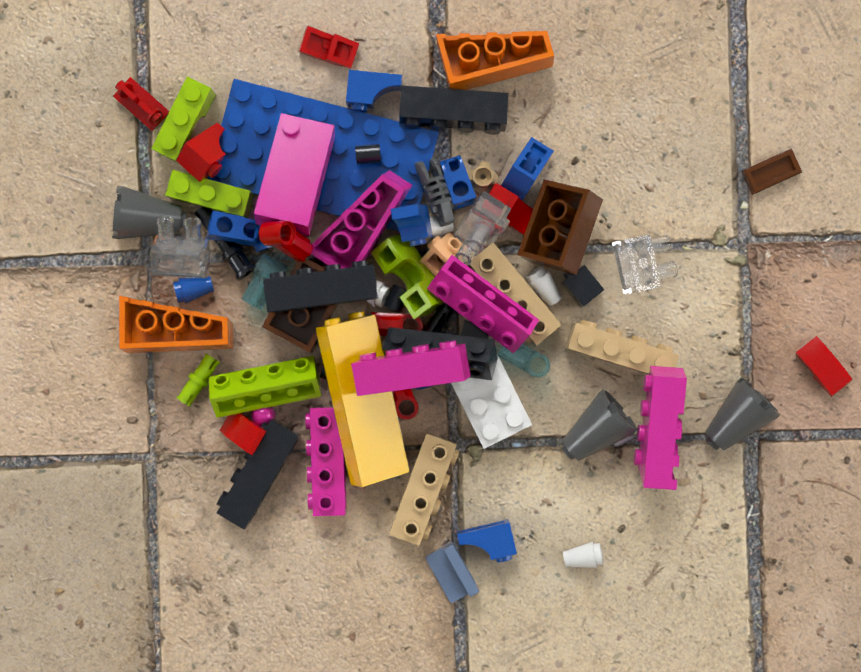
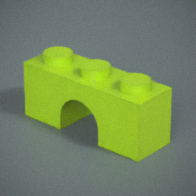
[151,76,216,164]
[165,169,255,218]
[371,235,445,320]

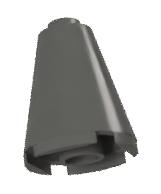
[112,186,186,239]
[705,377,781,450]
[562,390,638,461]

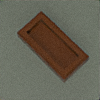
[741,148,802,195]

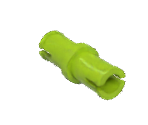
[176,353,220,407]

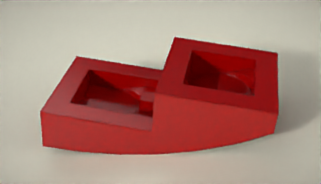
[298,26,359,69]
[796,336,853,397]
[219,413,266,455]

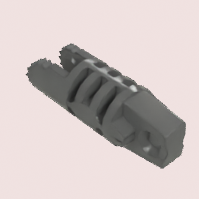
[414,157,455,227]

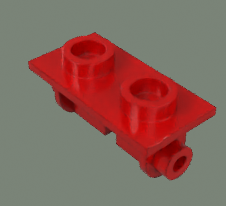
[113,77,169,132]

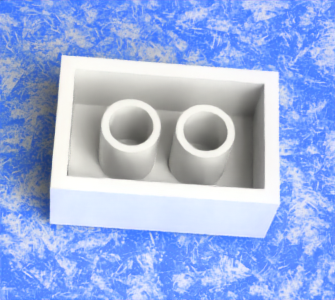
[451,355,532,449]

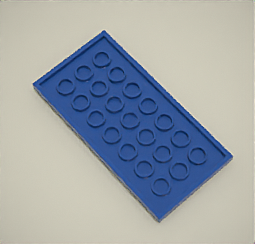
[207,79,439,232]

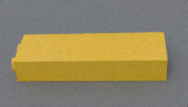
[316,311,410,487]

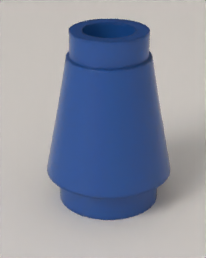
[173,276,214,304]

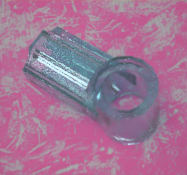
[241,253,288,310]
[498,344,550,377]

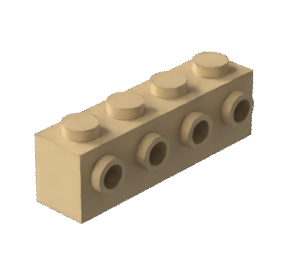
[468,243,561,346]
[565,319,679,375]
[389,432,460,546]

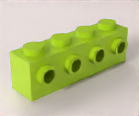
[209,355,322,418]

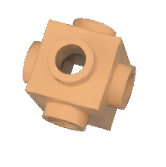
[420,232,468,276]

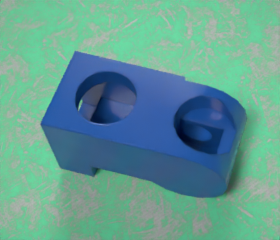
[440,155,477,211]
[206,210,260,246]

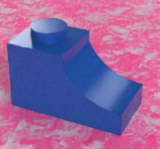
[346,70,403,112]
[501,137,554,201]
[391,204,433,246]
[457,519,517,563]

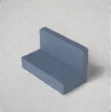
[426,541,479,603]

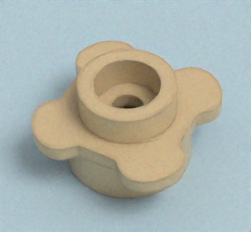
[468,161,499,193]

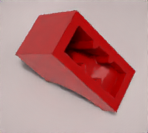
[176,122,226,182]
[481,183,533,236]

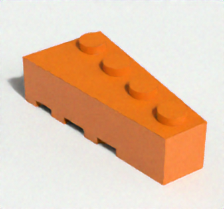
[436,31,554,90]
[119,295,233,353]

